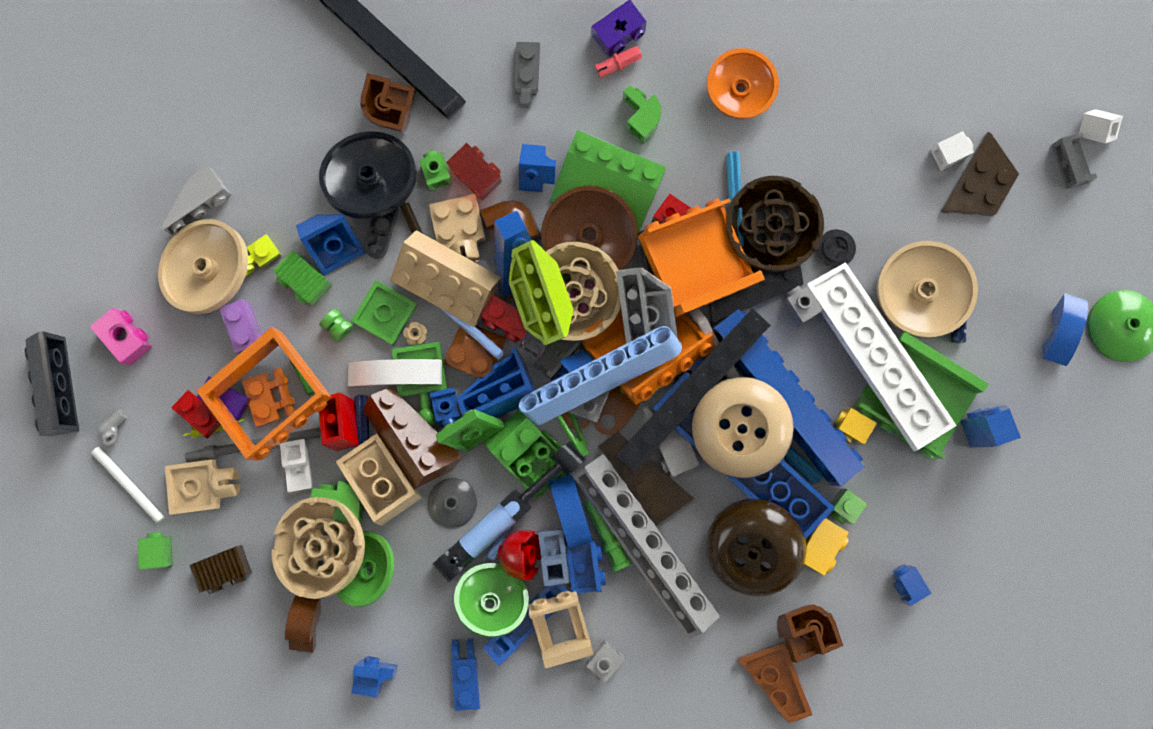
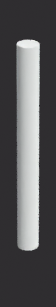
[91,447,164,523]

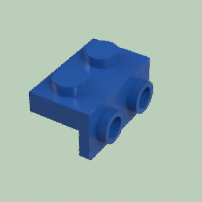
[566,540,606,594]

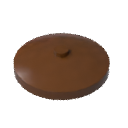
[541,186,638,283]

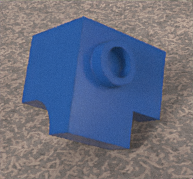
[519,144,556,192]
[351,656,398,698]

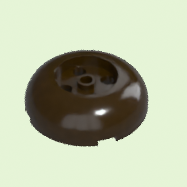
[726,175,824,272]
[706,499,807,597]

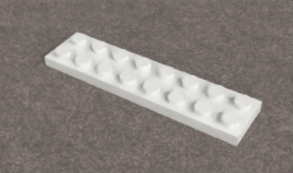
[804,263,957,452]

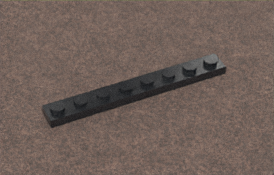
[616,308,771,472]

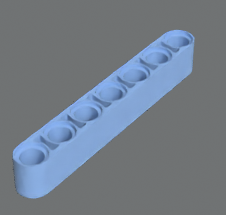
[519,326,682,425]

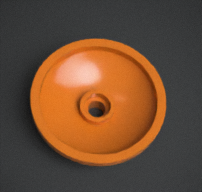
[707,48,779,119]

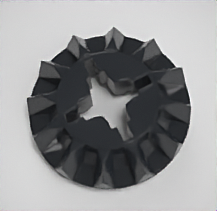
[817,229,856,268]

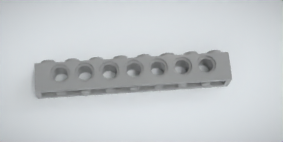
[573,454,720,639]

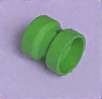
[319,309,354,343]

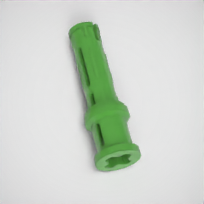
[583,501,632,572]

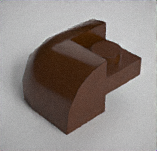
[360,73,416,133]
[480,200,541,249]
[777,604,843,663]

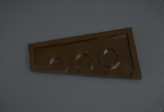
[598,432,694,526]

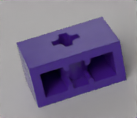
[591,0,647,57]

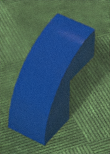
[1042,293,1088,366]
[549,474,592,548]

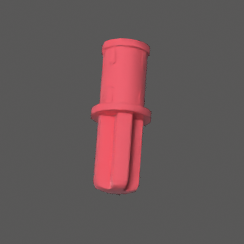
[594,46,642,79]

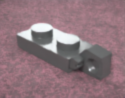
[514,42,540,108]

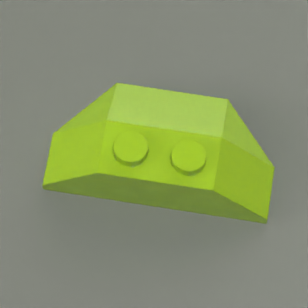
[509,240,574,345]

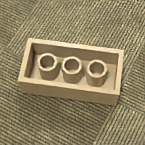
[390,230,501,327]

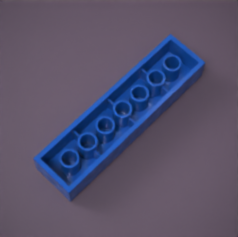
[713,309,865,486]
[653,372,835,539]

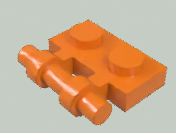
[242,368,295,427]

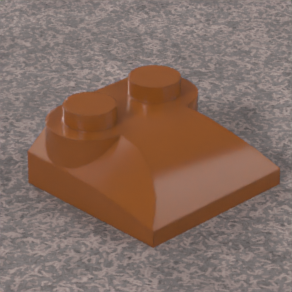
[443,326,507,379]

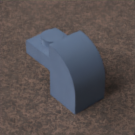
[538,528,569,586]

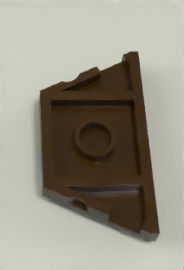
[941,132,1019,216]

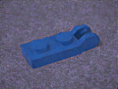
[451,638,480,711]

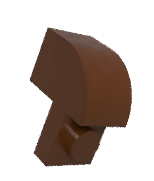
[285,595,321,653]

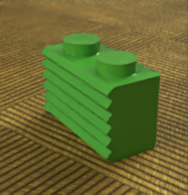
[273,250,332,306]

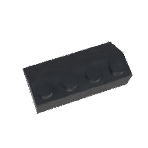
[24,331,79,436]

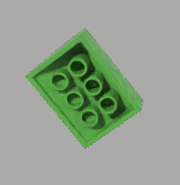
[549,130,666,232]

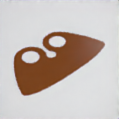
[561,386,641,435]

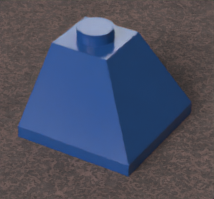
[296,214,366,275]

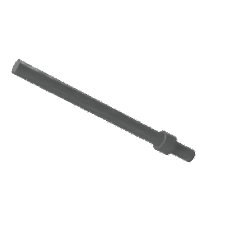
[185,427,321,462]

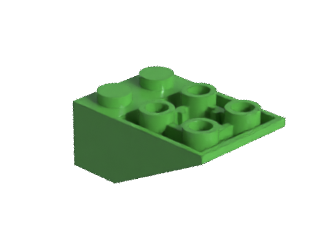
[484,410,565,500]

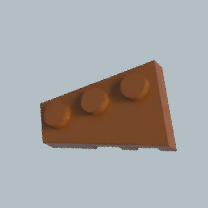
[738,641,813,723]

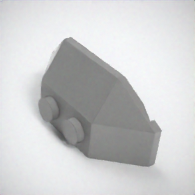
[616,268,678,344]

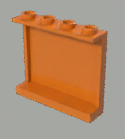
[638,198,765,318]
[581,308,714,405]

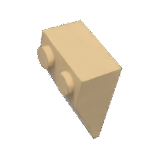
[336,434,422,526]

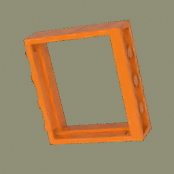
[197,327,332,461]

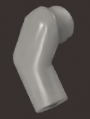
[100,409,127,446]

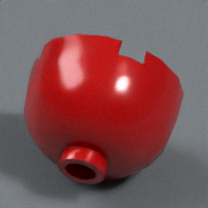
[497,530,541,581]

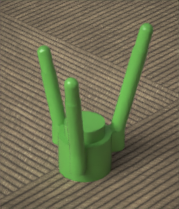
[542,413,590,457]

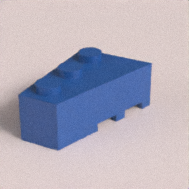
[494,211,531,297]
[457,347,536,418]
[960,405,1021,448]

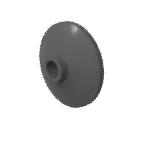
[428,478,477,527]

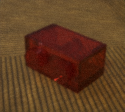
[446,142,502,201]

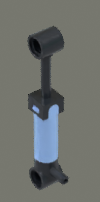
[432,441,586,582]

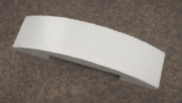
[348,359,442,387]

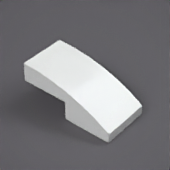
[280,439,314,495]

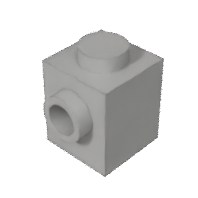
[783,286,823,326]
[586,639,625,683]

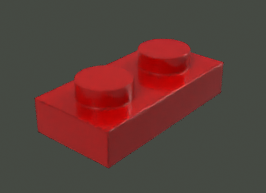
[171,390,221,439]

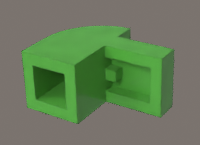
[622,85,661,144]
[311,481,364,522]

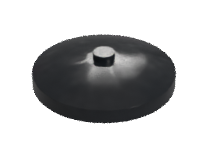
[319,131,417,219]

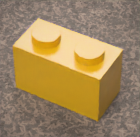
[804,518,849,576]

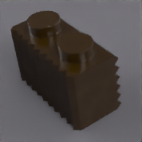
[189,545,252,595]

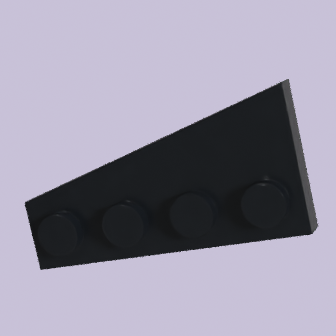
[709,265,804,324]

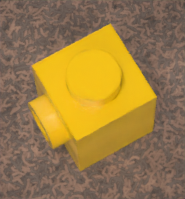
[834,408,877,445]

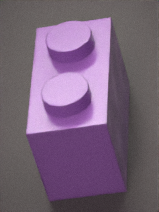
[219,299,262,354]

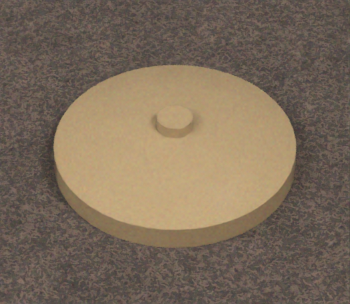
[158,219,248,314]
[877,241,978,338]

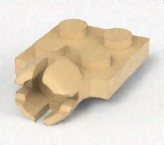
[429,194,486,263]
[165,460,241,515]

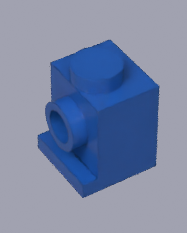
[430,387,462,428]
[892,564,932,606]

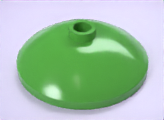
[1087,290,1153,362]
[336,531,394,607]
[454,563,529,637]

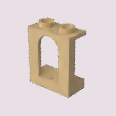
[528,591,594,669]

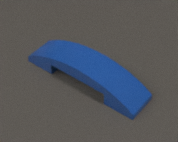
[482,584,567,666]

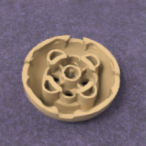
[546,242,621,341]
[692,377,794,478]
[271,497,365,599]

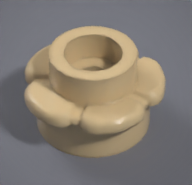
[403,322,427,346]

